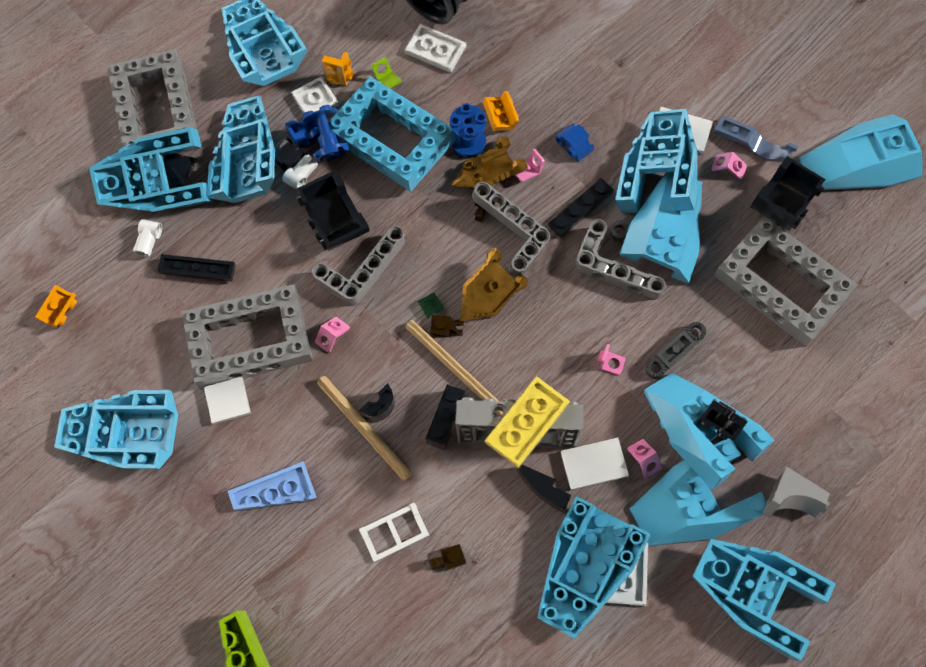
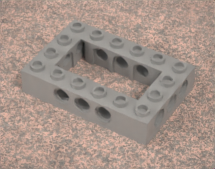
[107,49,201,158]
[714,216,858,347]
[182,284,313,389]
[456,397,583,448]

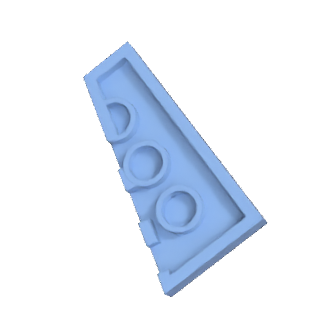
[228,461,317,511]

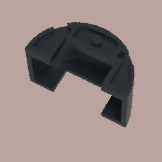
[750,156,826,231]
[296,169,370,251]

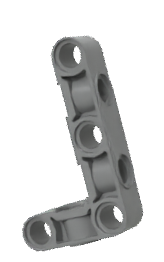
[575,219,666,300]

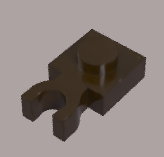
[430,315,464,337]

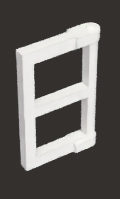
[359,503,430,562]

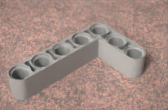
[472,182,550,276]
[312,226,405,306]

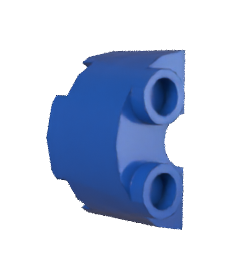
[285,120,320,147]
[555,123,594,162]

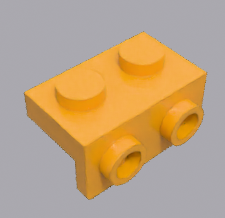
[322,52,353,86]
[482,91,519,131]
[35,285,77,329]

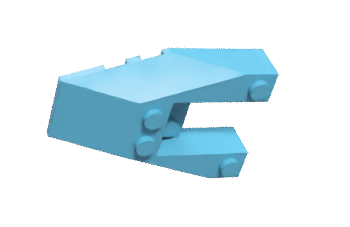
[615,109,698,213]
[89,127,213,212]
[644,373,775,490]
[630,438,767,546]
[692,539,836,662]

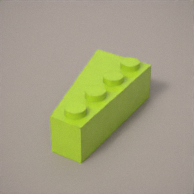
[219,610,270,667]

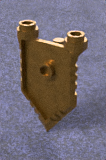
[452,136,528,188]
[460,247,528,321]

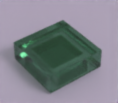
[418,292,444,319]

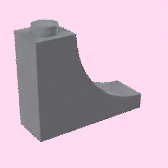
[763,466,830,518]

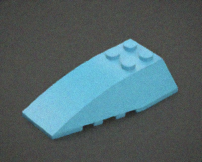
[222,0,307,86]
[207,95,275,203]
[619,172,702,284]
[54,390,178,469]

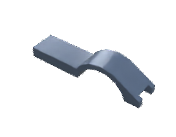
[714,116,798,162]

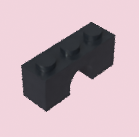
[425,384,466,450]

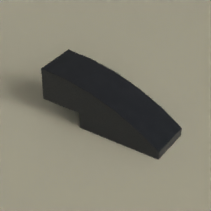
[516,464,571,513]

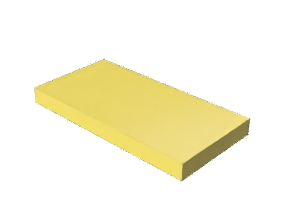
[484,376,570,468]

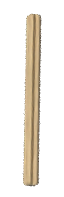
[406,320,504,416]
[317,376,411,481]

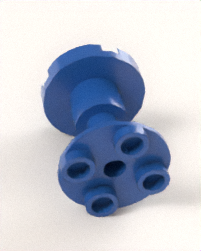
[450,103,486,159]
[302,105,350,162]

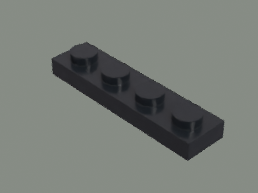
[548,178,614,238]
[158,254,236,282]

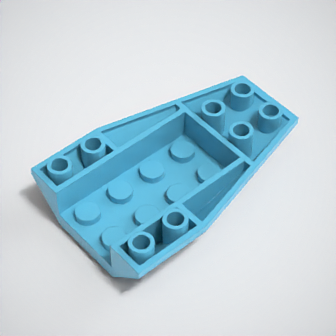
[798,114,923,190]
[537,496,651,639]

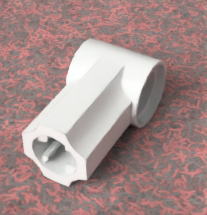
[282,154,318,191]
[133,219,162,258]

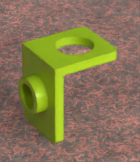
[371,57,402,89]

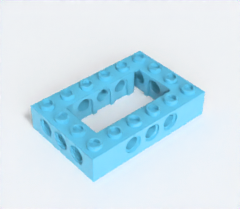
[328,76,456,192]

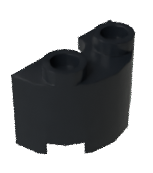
[274,136,305,172]
[165,153,197,188]
[359,383,395,423]
[699,399,748,441]

